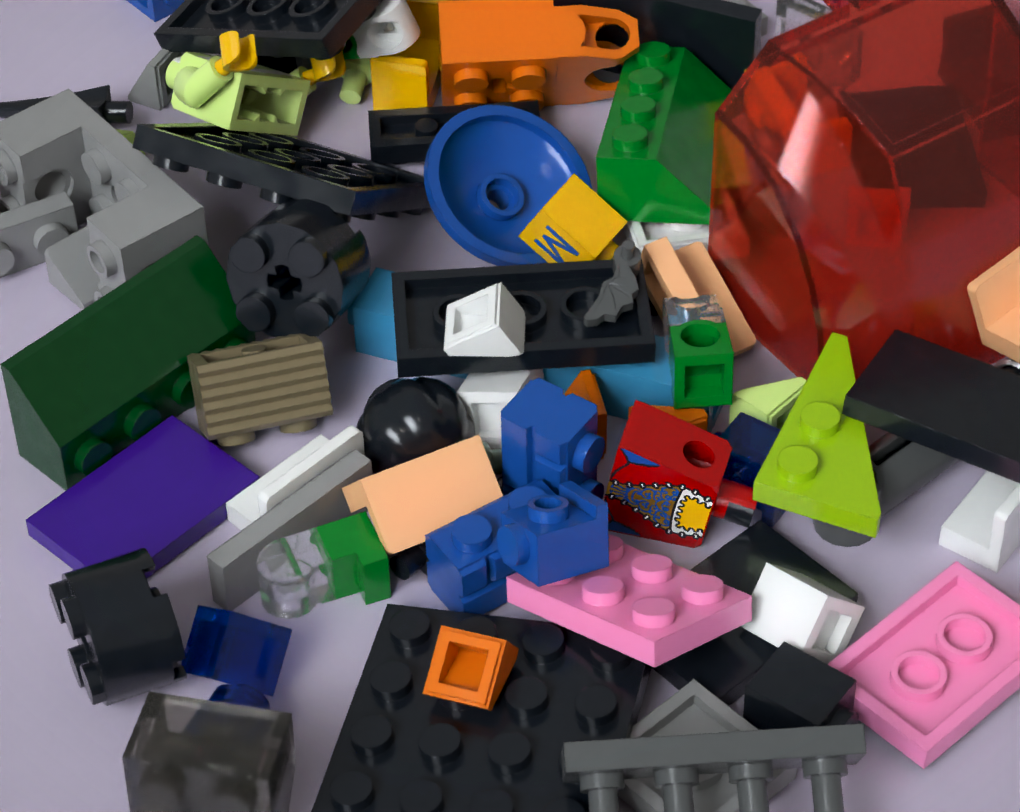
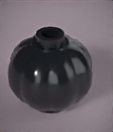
[356,377,475,474]

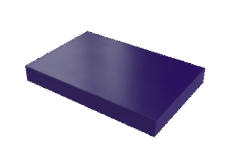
[26,415,260,579]

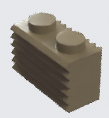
[187,334,334,446]

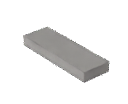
[207,449,373,613]

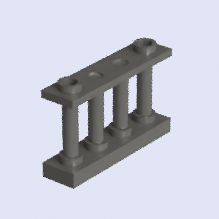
[561,723,867,812]

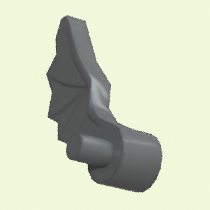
[583,240,641,327]

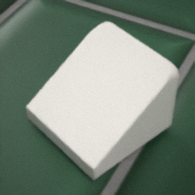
[444,282,526,357]

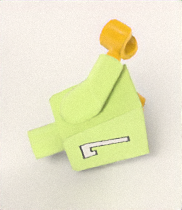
[165,31,346,136]

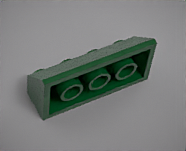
[0,235,256,491]

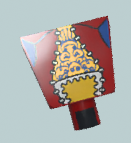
[604,400,757,548]

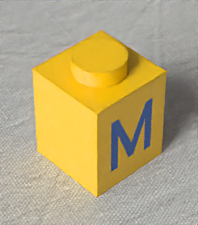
[518,173,628,263]

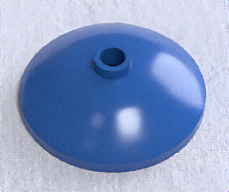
[424,105,592,266]

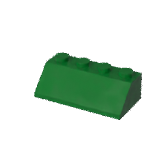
[596,41,742,225]

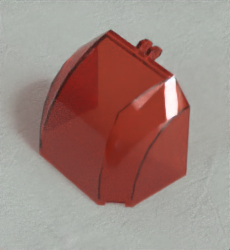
[708,0,1020,381]

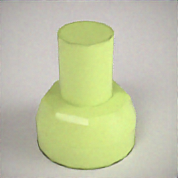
[339,58,372,104]

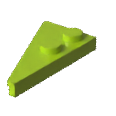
[752,332,881,538]

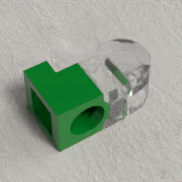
[663,294,734,409]
[256,511,391,619]

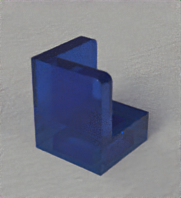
[181,605,292,697]

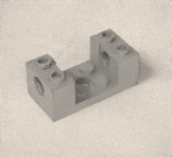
[0,88,209,301]

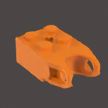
[438,0,640,110]

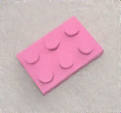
[506,535,752,668]
[828,561,1020,769]

